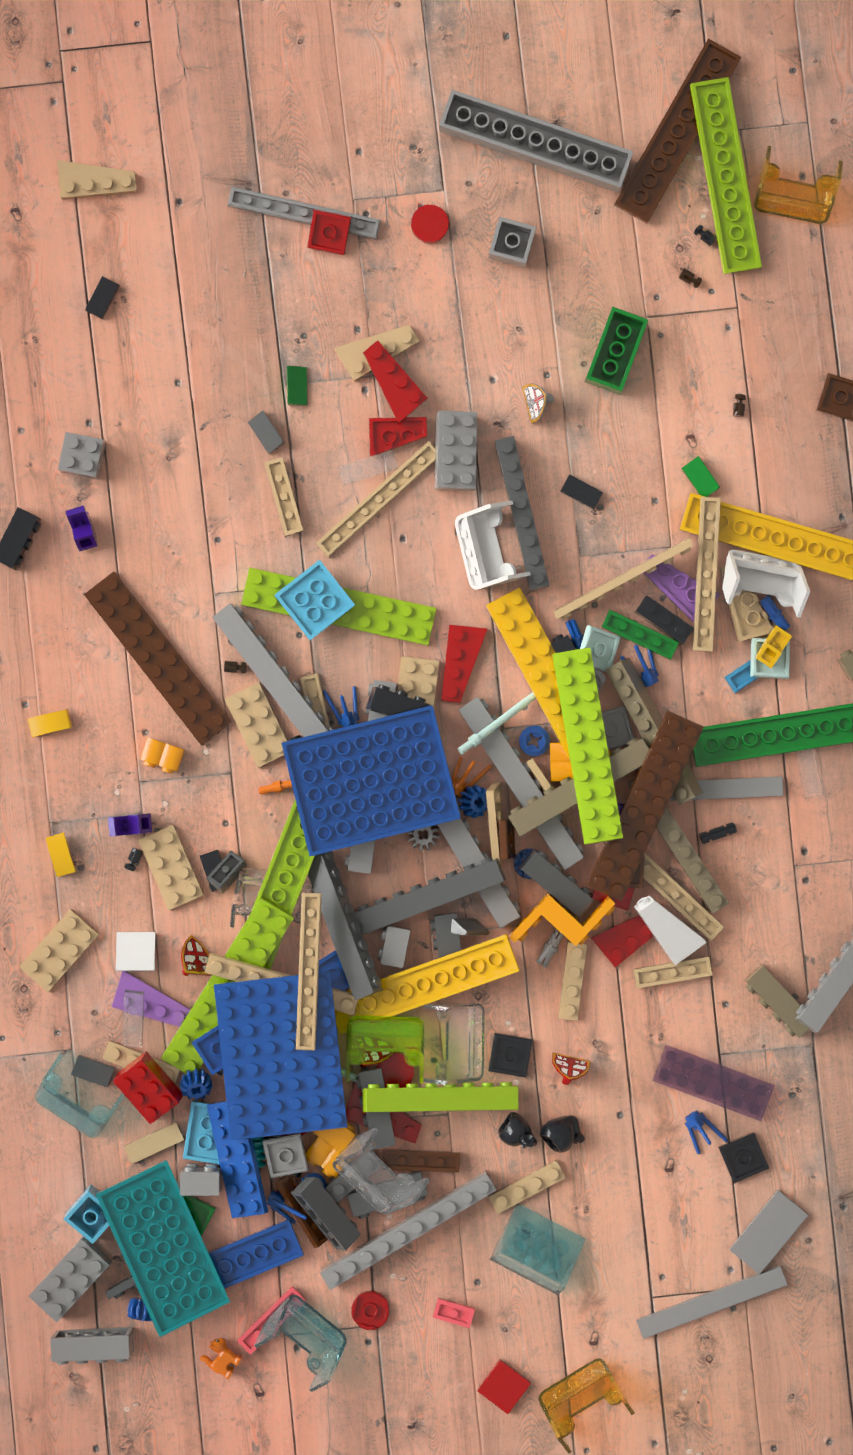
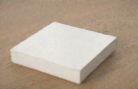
[116,932,156,971]

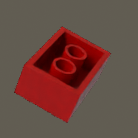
[113,1051,183,1125]

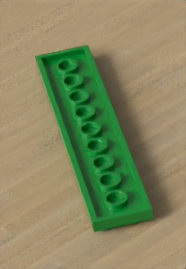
[693,703,853,767]

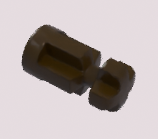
[679,268,702,288]
[733,394,746,417]
[224,661,247,673]

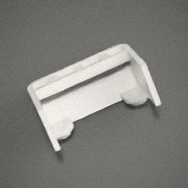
[455,501,531,590]
[722,550,810,617]

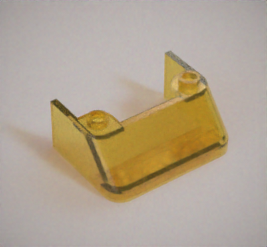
[754,146,843,224]
[538,1358,635,1454]

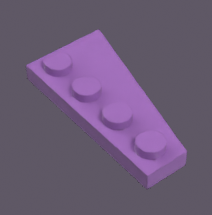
[643,554,721,622]
[112,971,191,1027]

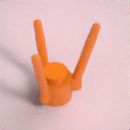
[451,756,492,797]

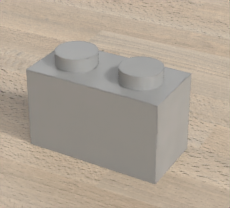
[378,925,411,968]

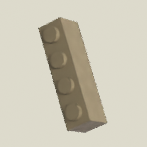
[745,965,809,1038]

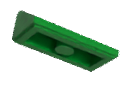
[287,366,307,406]
[681,456,720,497]

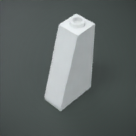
[634,896,706,965]

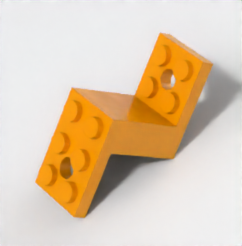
[509,892,615,946]

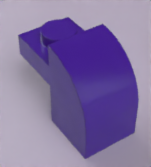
[65,506,98,552]
[108,813,152,837]

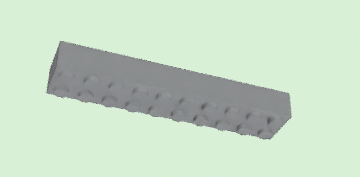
[439,90,633,193]

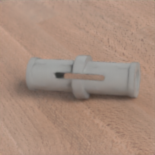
[536,928,564,968]

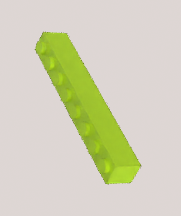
[363,1082,518,1112]

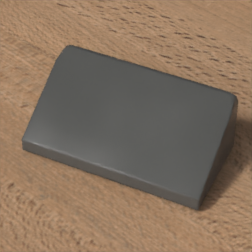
[248,411,285,454]
[206,851,247,894]
[451,918,490,935]
[71,1055,115,1087]

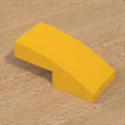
[755,625,792,668]
[28,709,72,737]
[46,832,76,877]

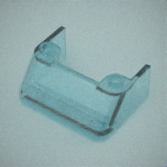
[35,1050,125,1138]
[254,1295,347,1392]

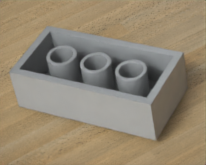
[434,411,477,491]
[29,1236,112,1322]
[51,1327,134,1365]

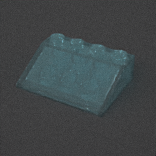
[489,1204,586,1295]

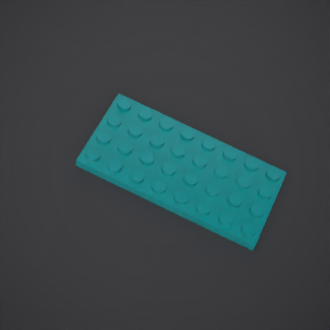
[95,1160,230,1337]

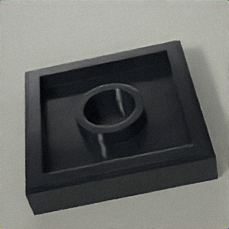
[488,1033,533,1078]
[718,1132,769,1183]

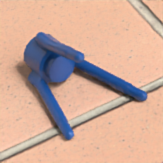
[620,645,659,687]
[323,686,360,727]
[684,1110,728,1154]
[267,1190,307,1224]

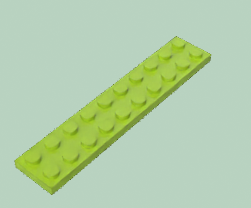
[690,77,762,275]
[241,567,436,646]
[552,647,623,845]
[250,800,315,969]
[161,897,294,1074]

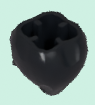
[498,1112,537,1149]
[540,1115,585,1153]

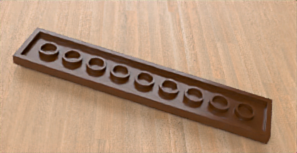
[614,38,741,224]
[84,571,232,746]
[586,710,704,901]

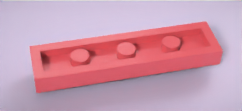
[237,1285,306,1355]

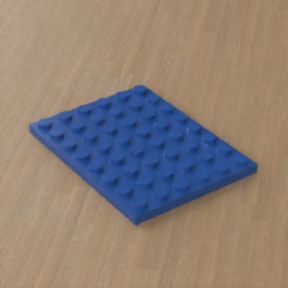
[281,705,461,856]
[214,971,347,1140]

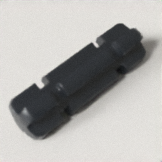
[699,822,737,844]

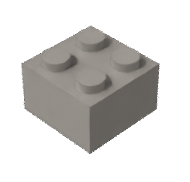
[488,217,536,268]
[58,432,106,480]
[180,1163,222,1196]

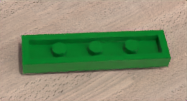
[601,610,679,660]

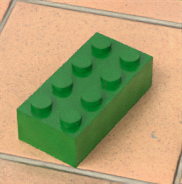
[585,306,648,395]

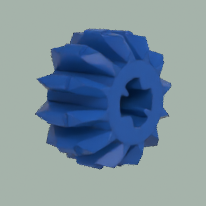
[458,785,488,818]
[179,1068,213,1101]
[127,1298,152,1322]

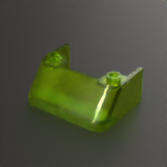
[346,1016,424,1084]

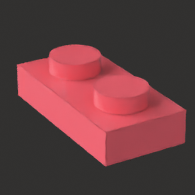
[433,1297,475,1328]

